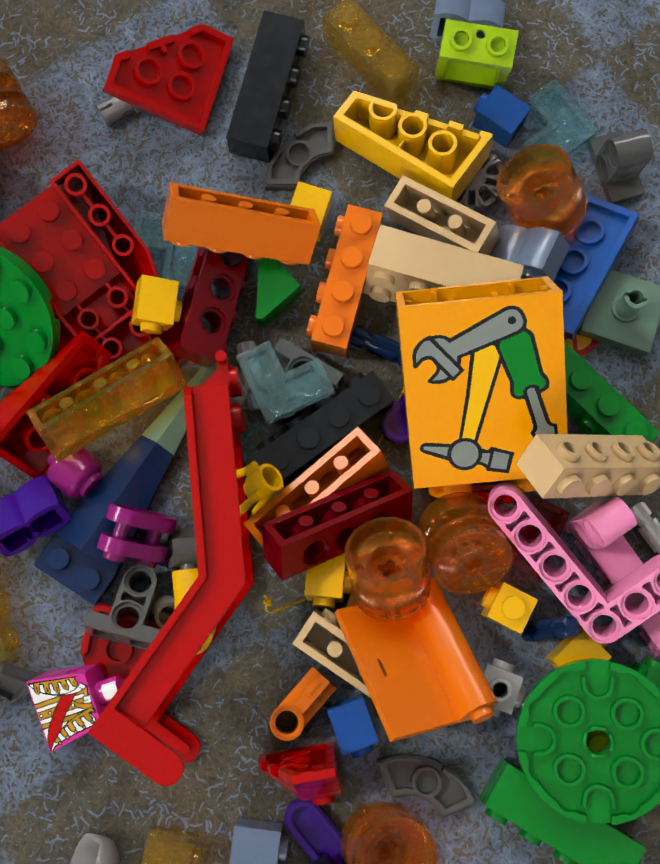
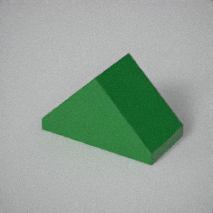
[256,257,302,327]

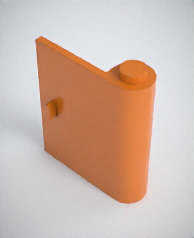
[335,578,498,742]

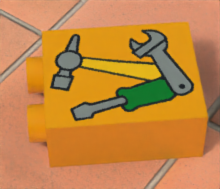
[395,276,568,499]

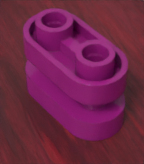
[97,503,178,568]

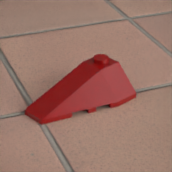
[0,331,112,479]
[258,741,342,805]

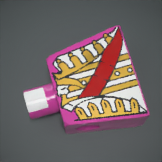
[26,664,124,752]

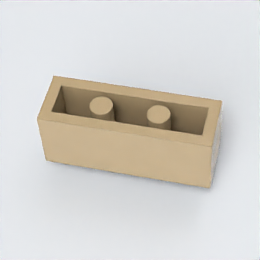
[384,175,500,255]

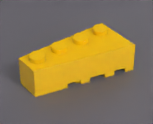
[333,91,493,201]

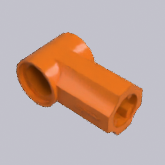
[270,666,337,741]

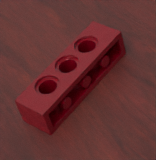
[167,246,252,367]
[262,469,413,581]

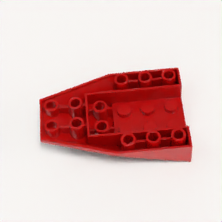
[0,159,185,401]

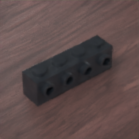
[226,10,310,162]
[252,371,395,485]

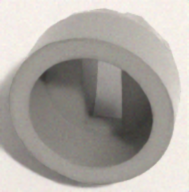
[152,595,174,628]

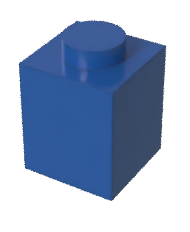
[472,85,532,148]
[327,694,379,758]

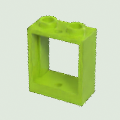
[434,19,519,89]

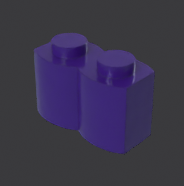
[0,475,71,557]

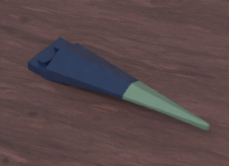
[33,364,217,605]

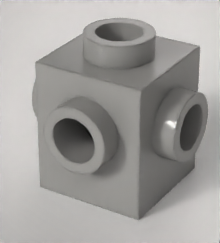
[480,658,526,717]

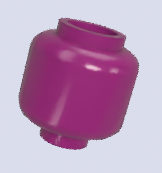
[47,444,103,498]

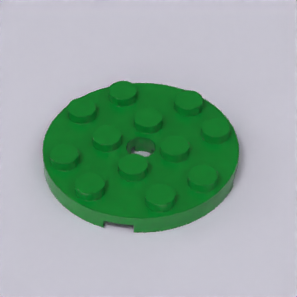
[0,247,61,386]
[516,659,660,825]

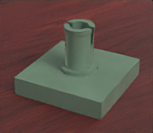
[577,270,660,357]

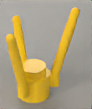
[236,461,284,517]

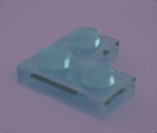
[520,78,599,175]
[134,210,198,289]
[236,341,335,425]

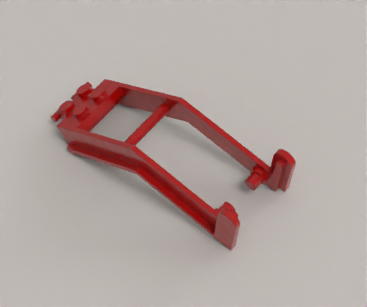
[88,350,254,786]

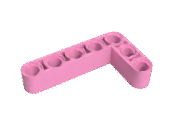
[488,482,660,644]
[564,496,660,657]

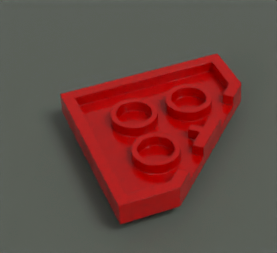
[102,23,234,136]

